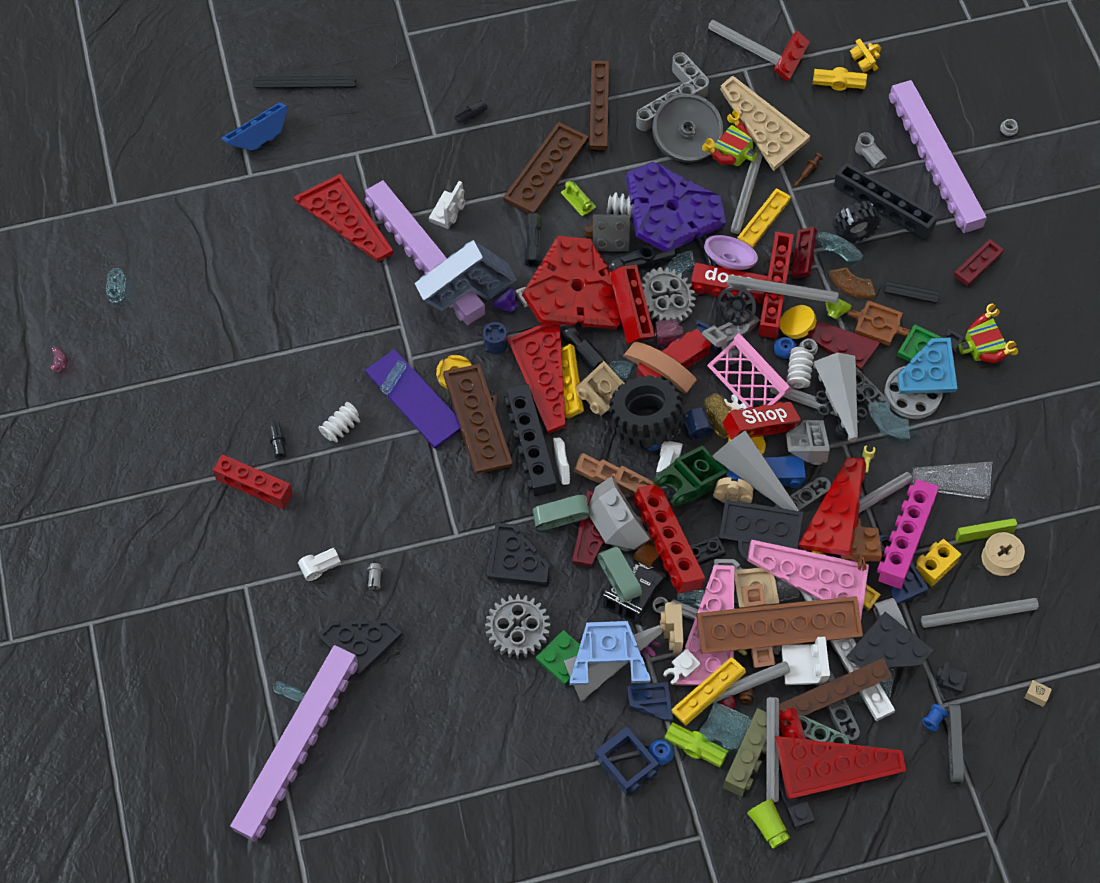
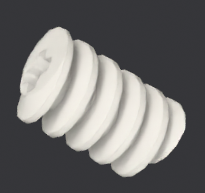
[607,192,634,218]
[786,347,814,389]
[318,402,360,443]

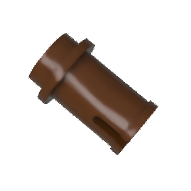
[738,676,754,704]

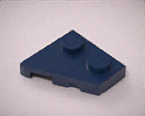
[891,562,929,605]
[627,682,673,722]

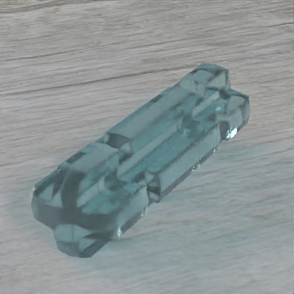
[380,360,406,394]
[273,681,307,702]

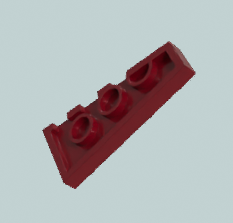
[802,321,881,371]
[572,491,605,567]

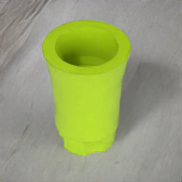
[747,799,790,848]

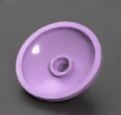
[704,235,758,270]

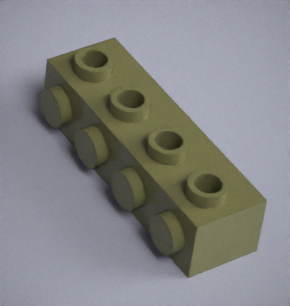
[723,708,767,796]

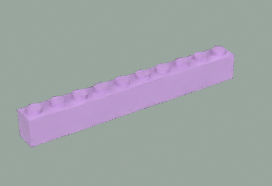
[889,80,987,233]
[365,180,485,325]
[230,645,358,842]

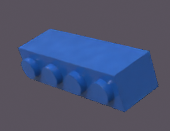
[725,457,805,489]

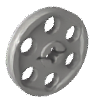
[884,366,942,419]

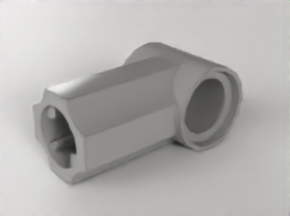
[855,133,887,169]

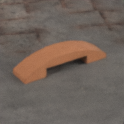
[624,342,697,394]
[742,584,775,668]

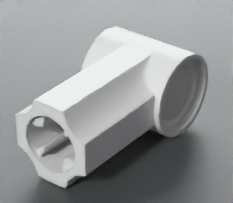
[656,441,683,475]
[298,548,341,581]

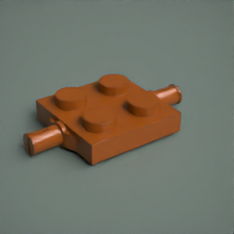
[847,301,910,346]
[840,518,882,571]

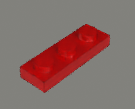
[774,31,810,81]

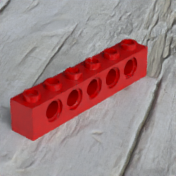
[758,232,794,339]
[633,484,705,594]

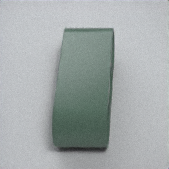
[533,495,590,530]
[598,546,642,602]
[799,716,849,744]

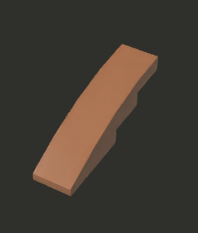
[574,453,653,496]

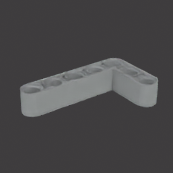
[636,52,709,131]

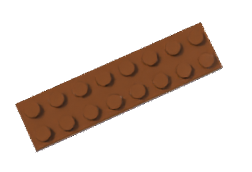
[696,596,863,654]

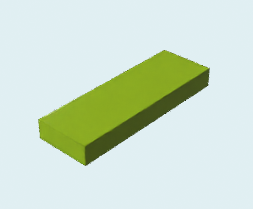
[955,519,1017,543]

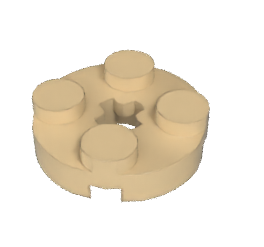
[713,477,753,503]

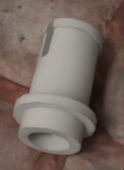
[367,563,383,590]

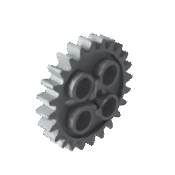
[641,267,696,326]
[485,594,550,659]

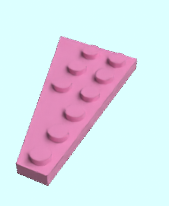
[747,540,869,619]
[674,565,734,686]

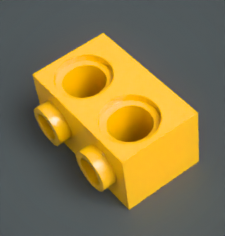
[915,539,961,587]

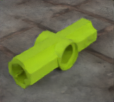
[665,723,728,768]

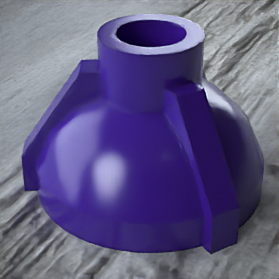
[492,287,518,313]

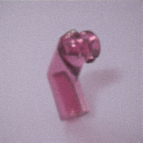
[50,346,67,372]

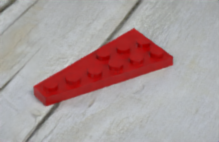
[508,323,566,434]
[798,457,866,556]
[775,736,906,799]

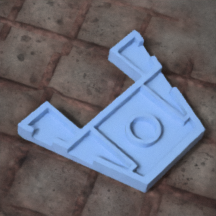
[570,621,650,685]

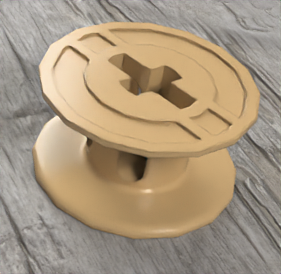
[981,532,1025,576]

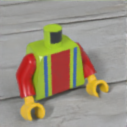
[702,110,758,166]
[959,304,1018,364]

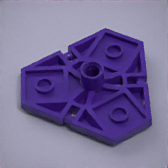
[626,161,726,253]

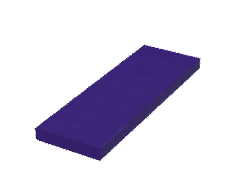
[365,349,461,449]

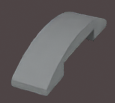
[702,309,761,347]

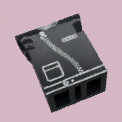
[602,553,669,625]

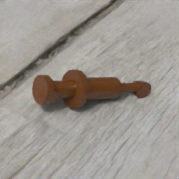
[794,153,823,188]

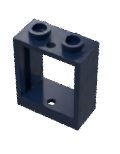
[595,726,659,795]

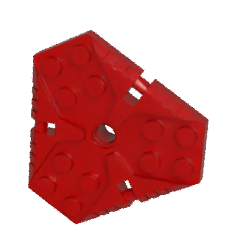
[522,236,621,330]

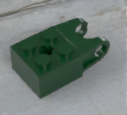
[653,445,728,506]

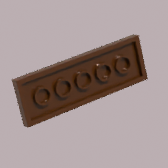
[503,122,589,214]
[443,364,513,475]

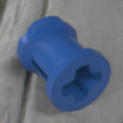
[921,704,948,732]

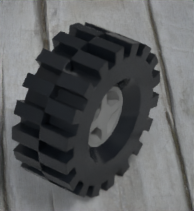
[832,201,881,244]

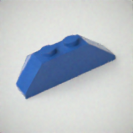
[221,102,288,150]

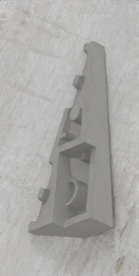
[813,353,858,442]
[712,431,799,511]
[564,625,663,701]

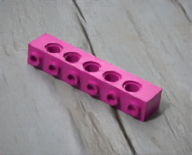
[877,479,939,589]

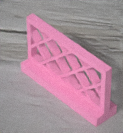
[707,333,793,408]

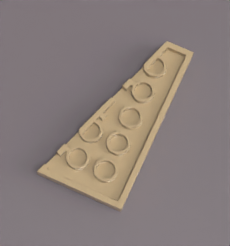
[720,76,810,171]

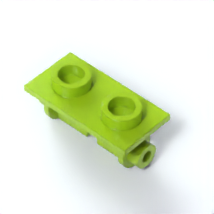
[561,181,596,217]

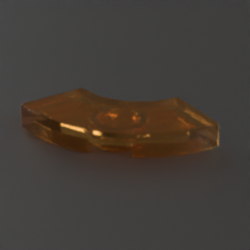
[829,267,875,298]

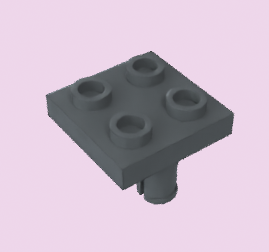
[593,214,630,251]

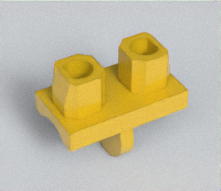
[850,39,881,72]

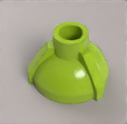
[826,298,852,320]

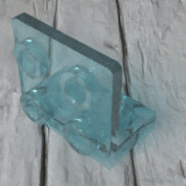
[699,702,752,750]

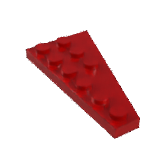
[293,174,393,262]

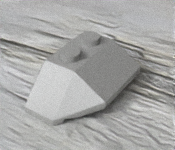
[786,420,829,465]
[588,476,651,550]

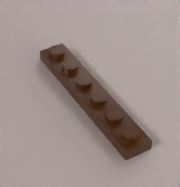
[590,61,609,150]
[779,658,892,723]

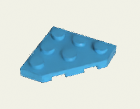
[897,338,957,394]

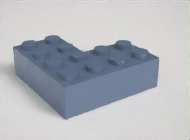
[415,240,517,311]

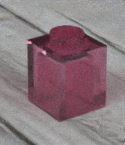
[655,319,683,347]

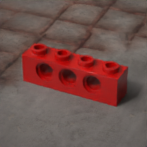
[213,454,293,510]

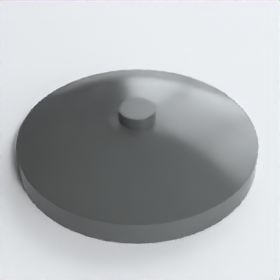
[652,93,723,163]

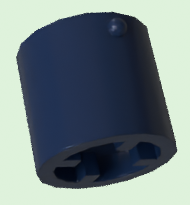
[483,322,508,354]
[683,408,714,440]

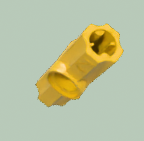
[813,67,867,91]

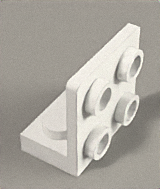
[429,181,465,229]
[781,637,830,685]

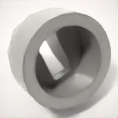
[652,597,668,613]

